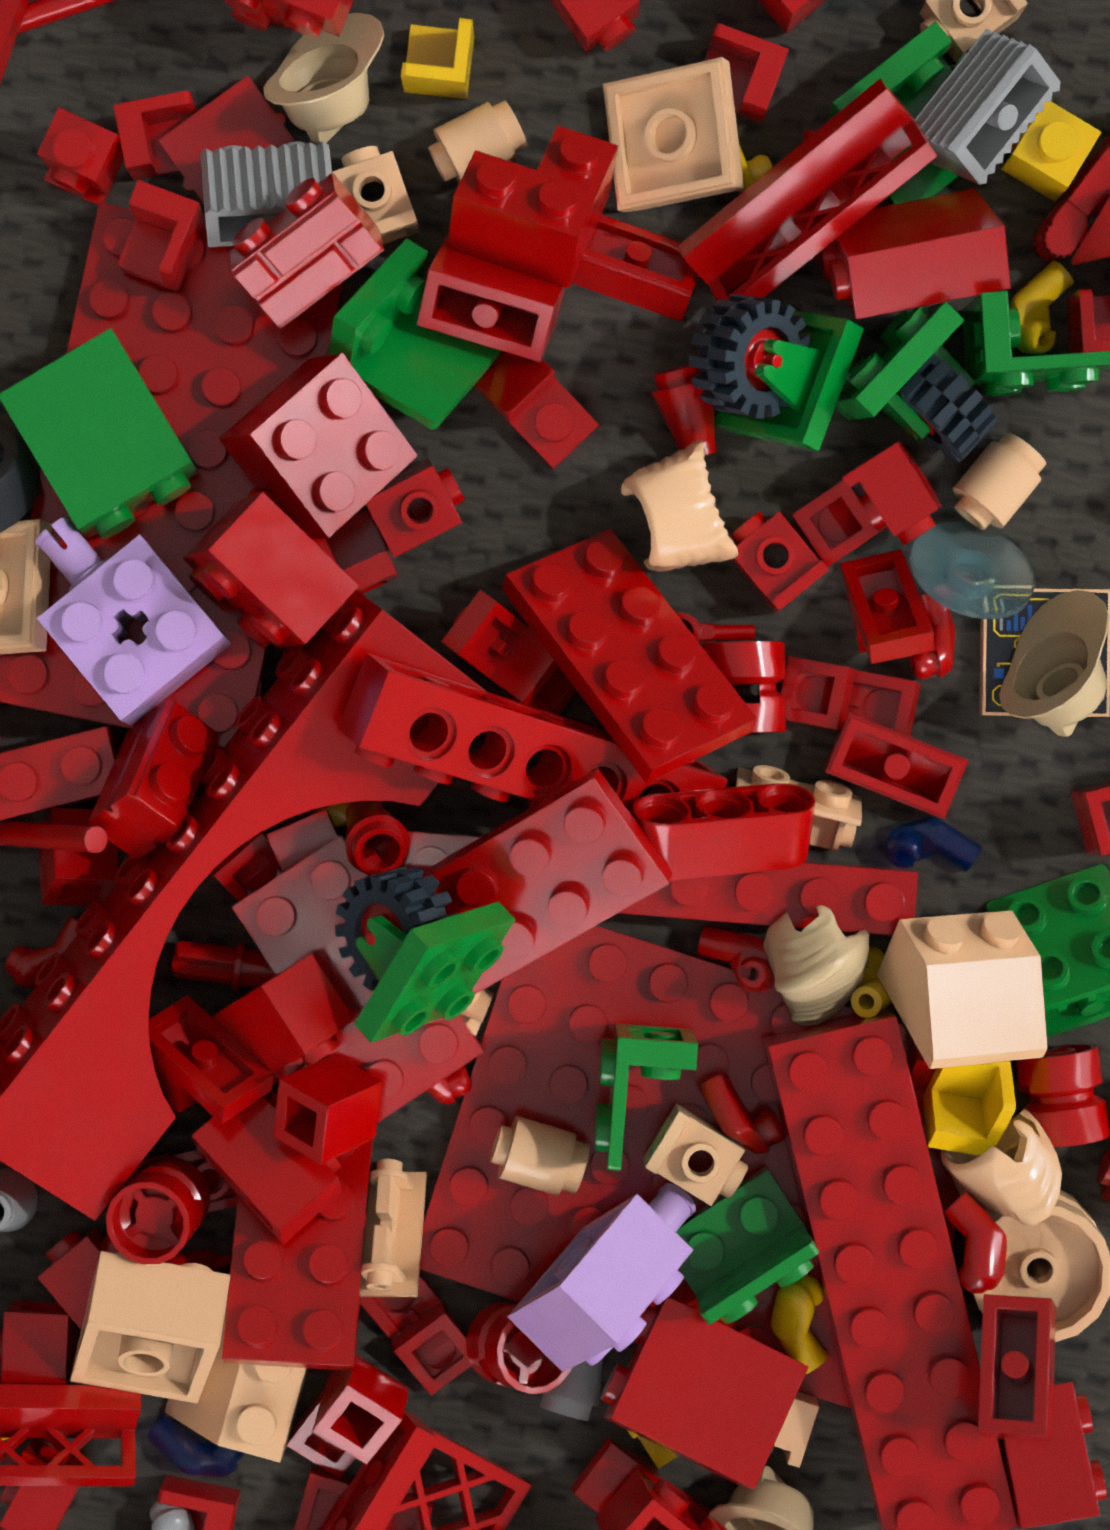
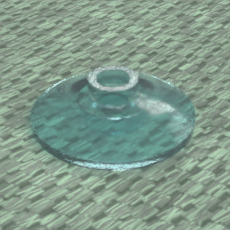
[910,522,1035,619]

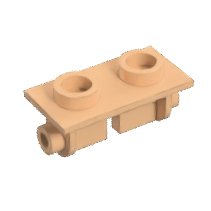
[736,765,862,851]
[361,1159,427,1297]

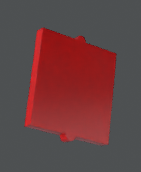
[158,75,295,204]

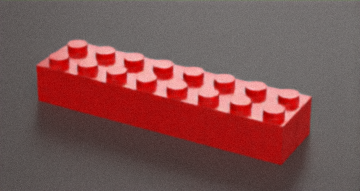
[762,1008,1018,1530]

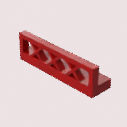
[678,78,937,302]
[0,1384,141,1486]

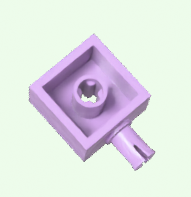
[35,516,232,726]
[507,1183,696,1372]

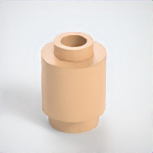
[428,100,528,183]
[953,433,1046,530]
[490,1116,590,1196]

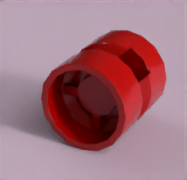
[702,641,786,733]
[1015,1044,1110,1148]
[106,1157,210,1265]
[466,1301,571,1394]

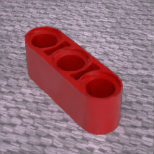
[632,783,815,881]

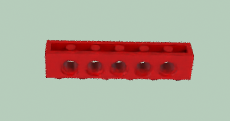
[338,653,728,815]

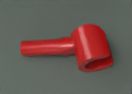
[676,612,755,643]

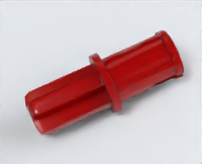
[172,941,276,993]

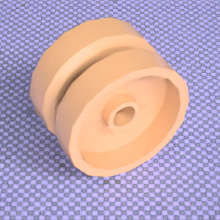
[961,1189,1110,1342]

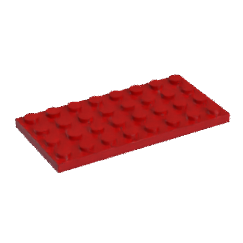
[0,202,346,748]

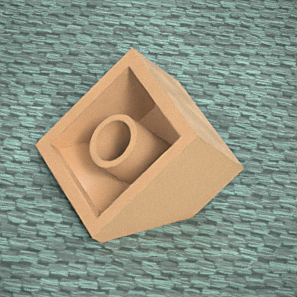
[877,910,1047,1069]
[70,1251,230,1404]
[165,1297,308,1463]

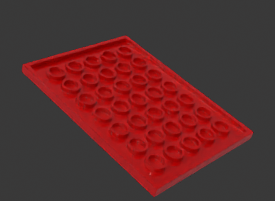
[420,925,960,1408]

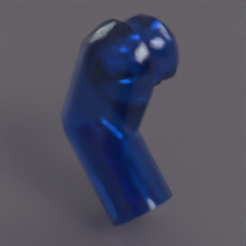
[886,816,982,872]
[147,1415,245,1478]

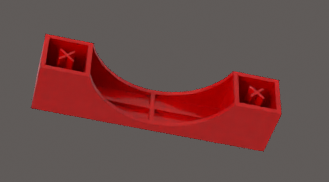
[0,589,487,1221]

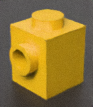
[1001,102,1101,202]

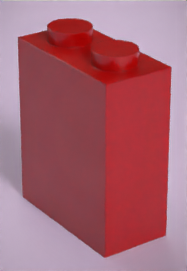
[818,188,1011,319]
[600,1297,809,1489]

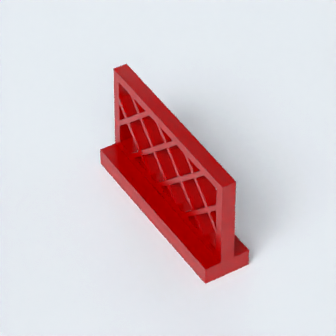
[323,1410,532,1530]

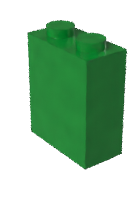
[0,328,199,539]

